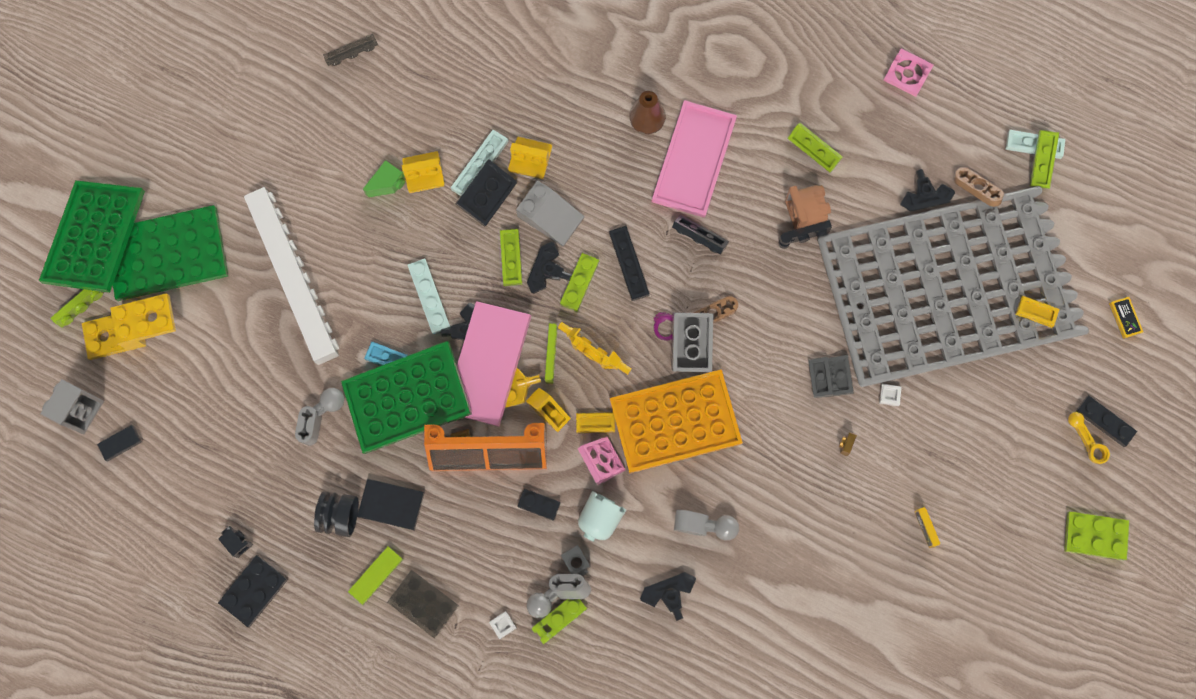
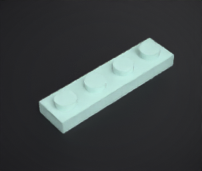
[451,130,509,196]
[408,258,450,335]

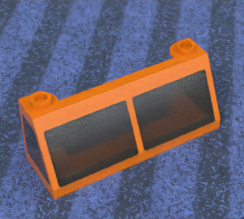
[424,423,547,471]

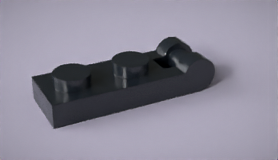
[778,220,832,249]

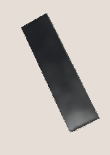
[609,226,650,301]

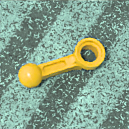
[1068,412,1110,464]

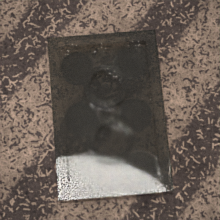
[387,570,459,639]

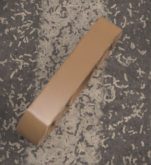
[954,168,1004,207]
[694,296,738,324]

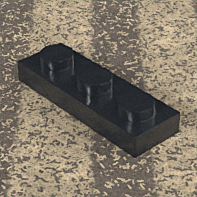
[672,215,729,255]
[1075,395,1138,447]

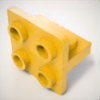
[508,137,552,179]
[401,151,445,193]

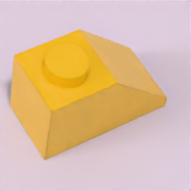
[526,388,571,433]

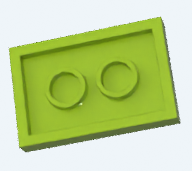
[1064,511,1129,561]

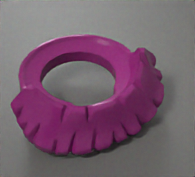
[654,312,673,341]

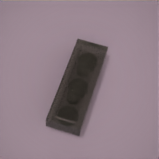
[323,34,378,66]

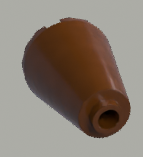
[629,91,666,135]

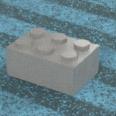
[671,312,713,372]
[41,379,104,434]

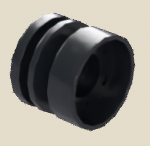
[314,491,359,537]

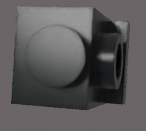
[218,526,253,558]

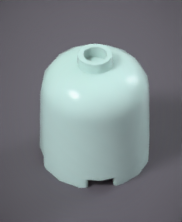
[578,491,626,542]

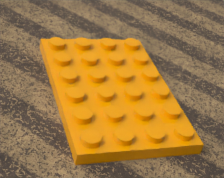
[610,369,743,474]

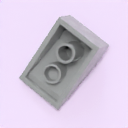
[516,180,584,247]

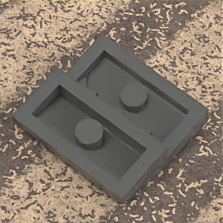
[808,355,854,398]

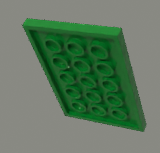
[39,180,145,293]
[113,205,228,301]
[341,341,472,454]

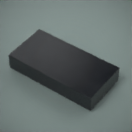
[97,425,142,462]

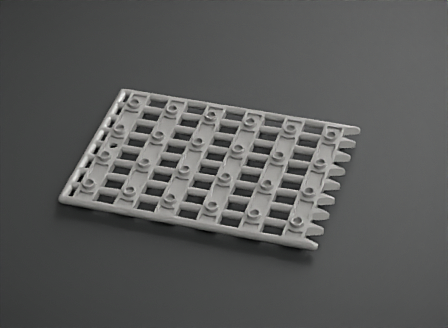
[818,186,1089,387]

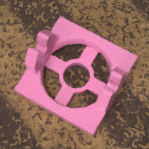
[883,49,934,97]
[578,437,626,485]

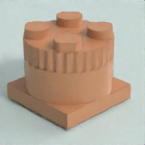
[785,185,831,230]

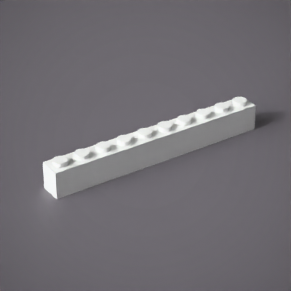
[244,187,340,365]

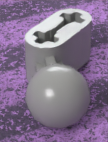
[295,388,344,446]
[674,510,739,541]
[526,574,591,618]

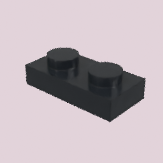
[517,488,561,521]

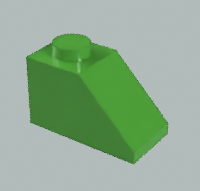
[363,160,406,197]

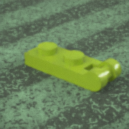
[531,599,587,645]

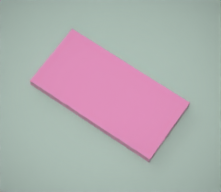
[652,100,737,218]
[457,301,532,427]

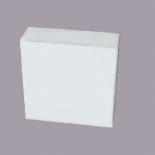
[879,384,902,406]
[489,611,517,639]

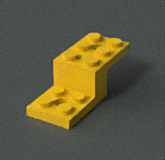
[81,293,176,360]

